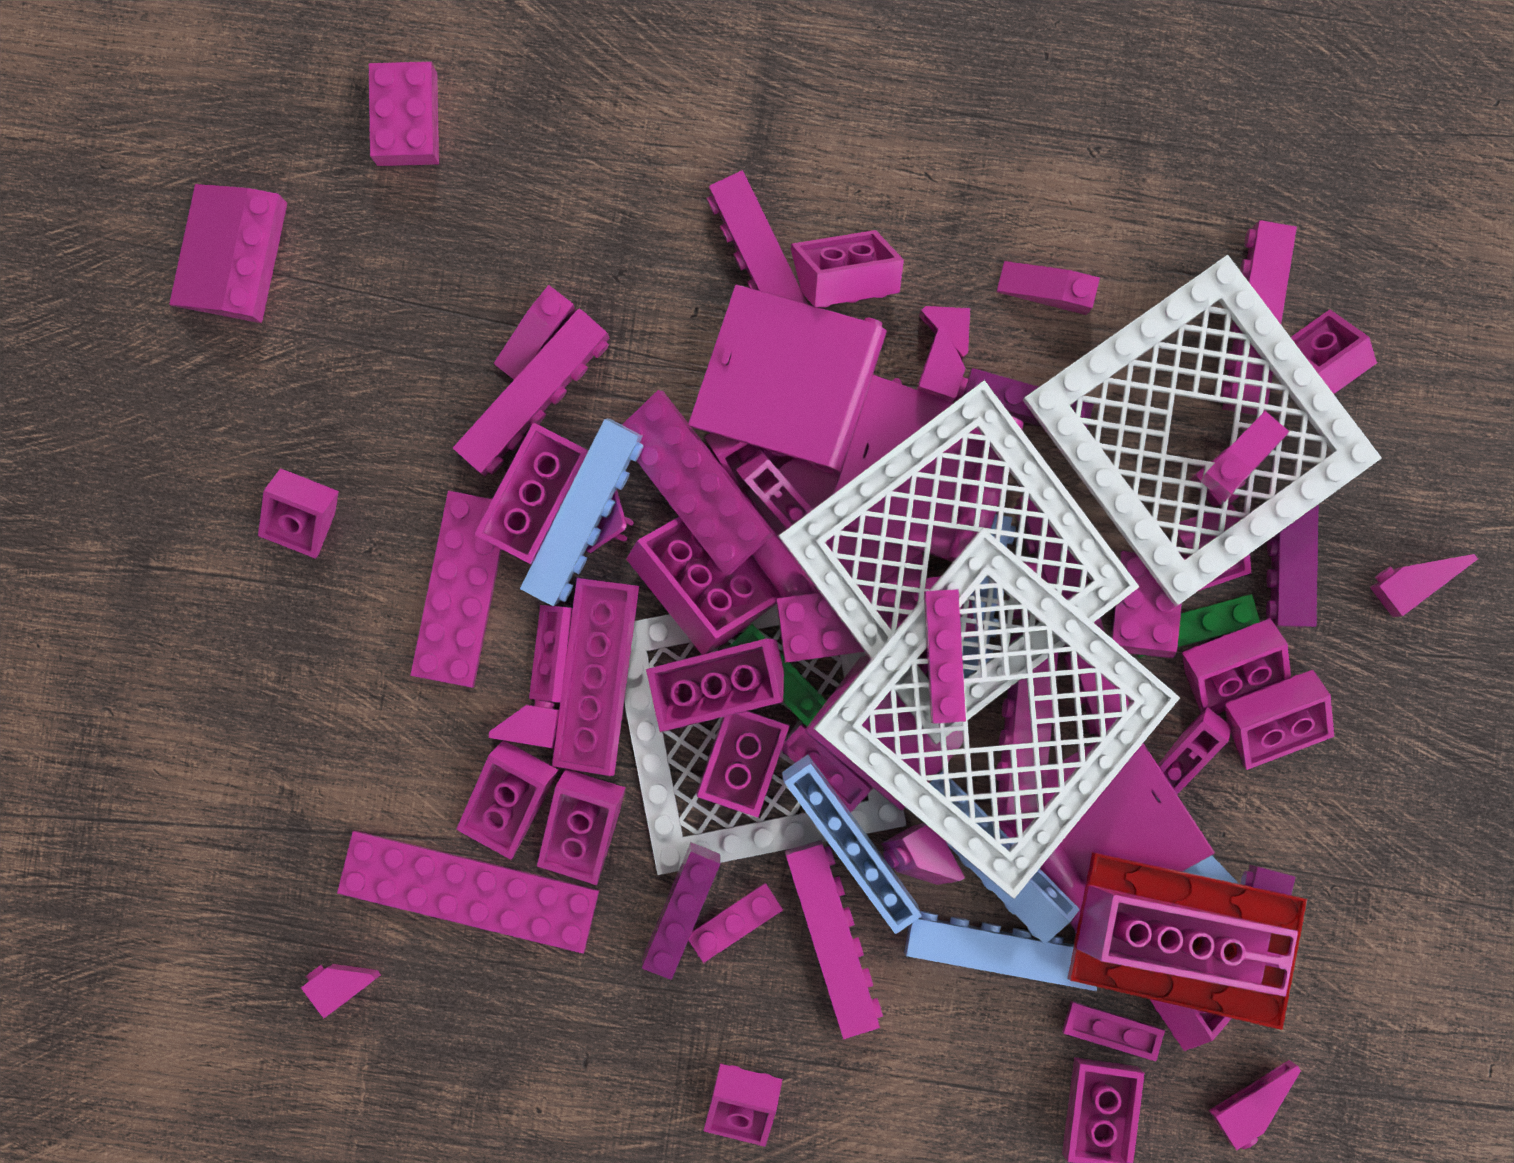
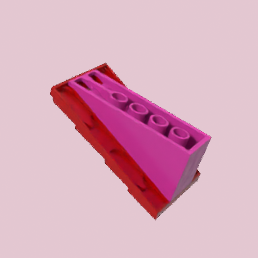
[1067,852,1307,1030]

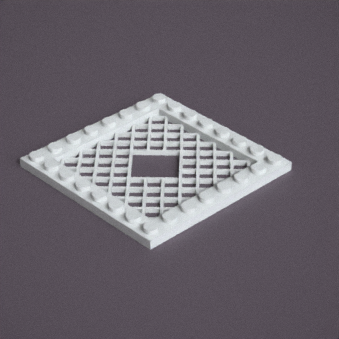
[1023,255,1381,607]
[778,380,1139,744]
[813,528,1180,899]
[624,604,906,875]

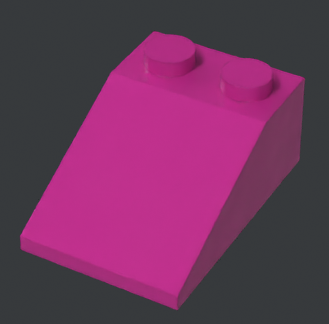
[456,740,558,860]
[537,769,626,885]

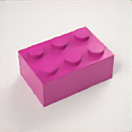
[369,62,439,166]
[1111,551,1186,658]
[696,711,789,818]
[1062,1057,1145,1163]

